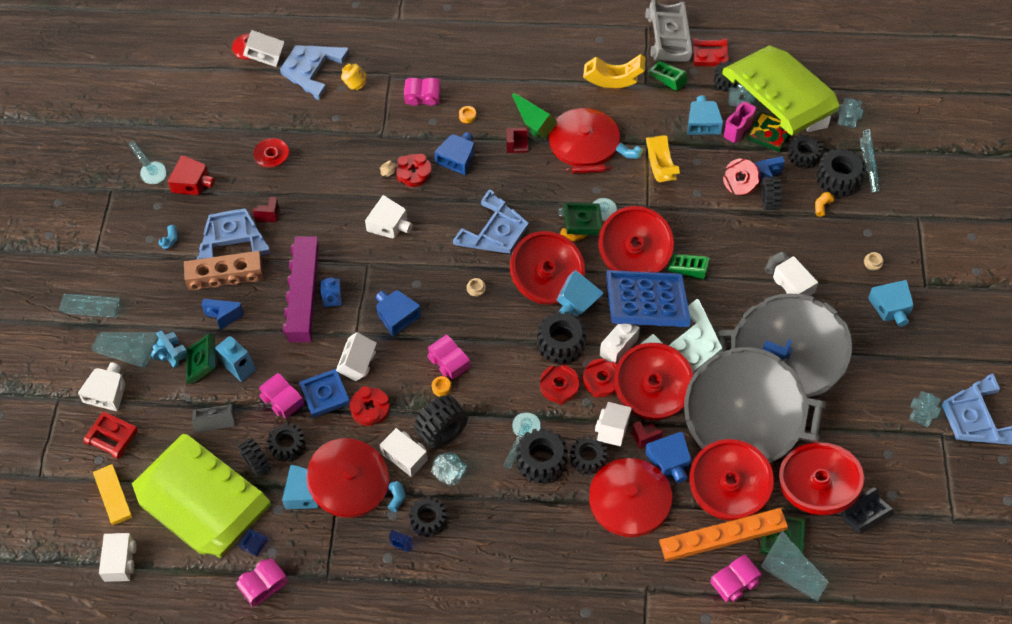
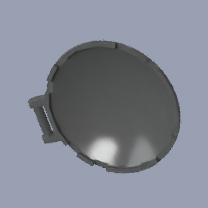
[716,293,852,399]
[684,347,826,463]

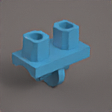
[151,330,187,368]

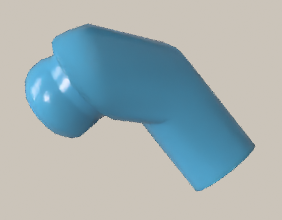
[616,143,643,159]
[159,225,178,249]
[388,481,406,512]

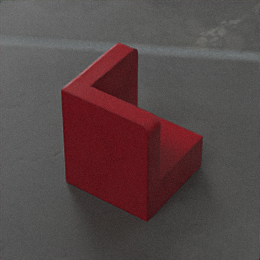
[506,128,528,153]
[253,197,279,223]
[631,421,663,450]

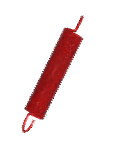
[566,164,612,174]

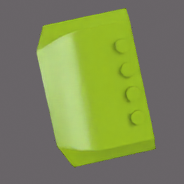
[722,46,840,136]
[132,434,272,558]

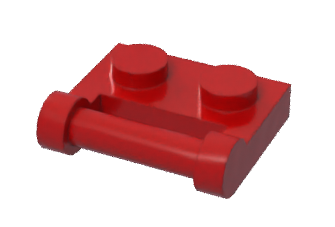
[692,38,728,66]
[84,411,138,459]

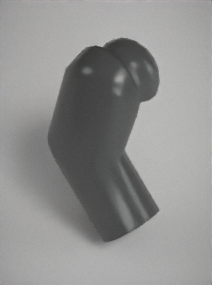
[765,251,790,274]

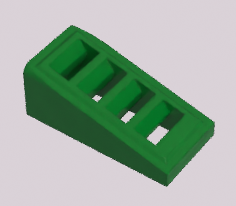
[648,61,687,91]
[668,254,709,279]

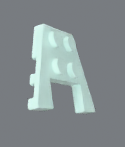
[641,299,723,375]

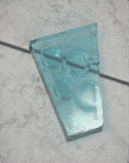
[860,129,879,192]
[91,332,159,368]
[760,531,828,601]

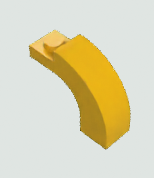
[583,54,646,88]
[646,135,680,182]

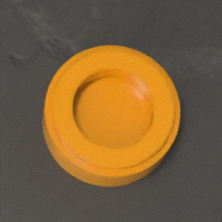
[459,106,477,123]
[432,376,452,397]

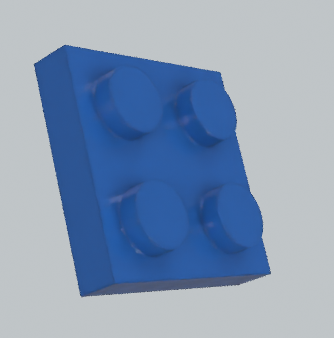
[299,369,350,418]

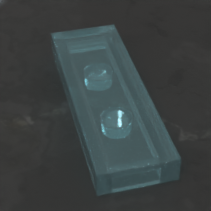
[59,293,121,317]

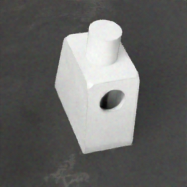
[365,196,413,238]
[78,363,125,411]

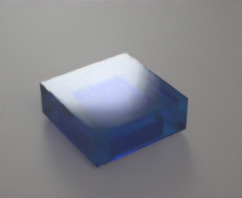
[238,528,268,557]
[389,530,412,552]

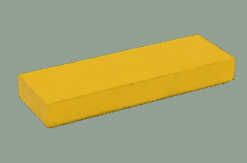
[93,464,132,526]

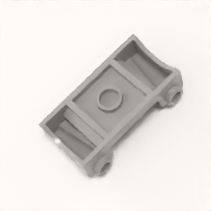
[645,0,692,62]

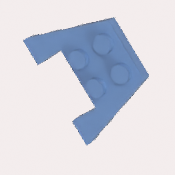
[280,45,349,100]
[453,189,528,254]
[196,208,270,260]
[942,374,1012,445]

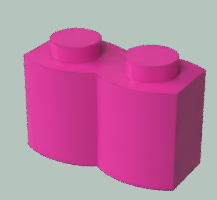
[404,78,441,106]
[724,102,756,143]
[428,335,471,380]
[259,373,304,419]
[710,554,762,603]
[236,558,288,607]

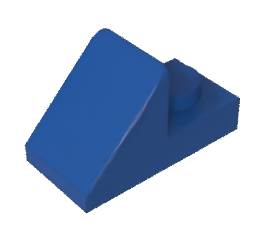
[754,156,785,184]
[201,299,244,329]

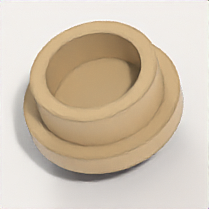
[379,160,397,176]
[864,252,883,270]
[467,278,486,297]

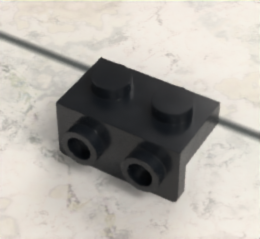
[843,487,894,534]

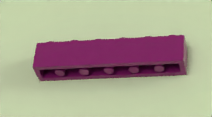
[283,237,320,342]

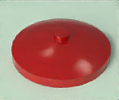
[549,108,620,166]
[598,206,674,273]
[510,231,585,305]
[614,342,693,420]
[306,438,389,518]
[689,439,774,521]
[779,442,864,515]
[589,458,672,537]

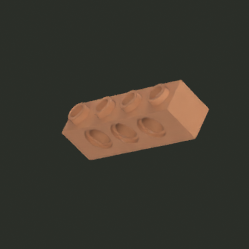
[184,251,264,290]

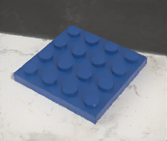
[606,270,691,327]

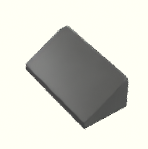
[192,404,234,433]

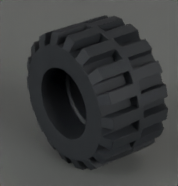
[816,148,866,197]
[537,311,586,365]
[414,395,469,449]
[516,428,568,485]

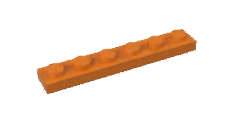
[660,508,788,562]

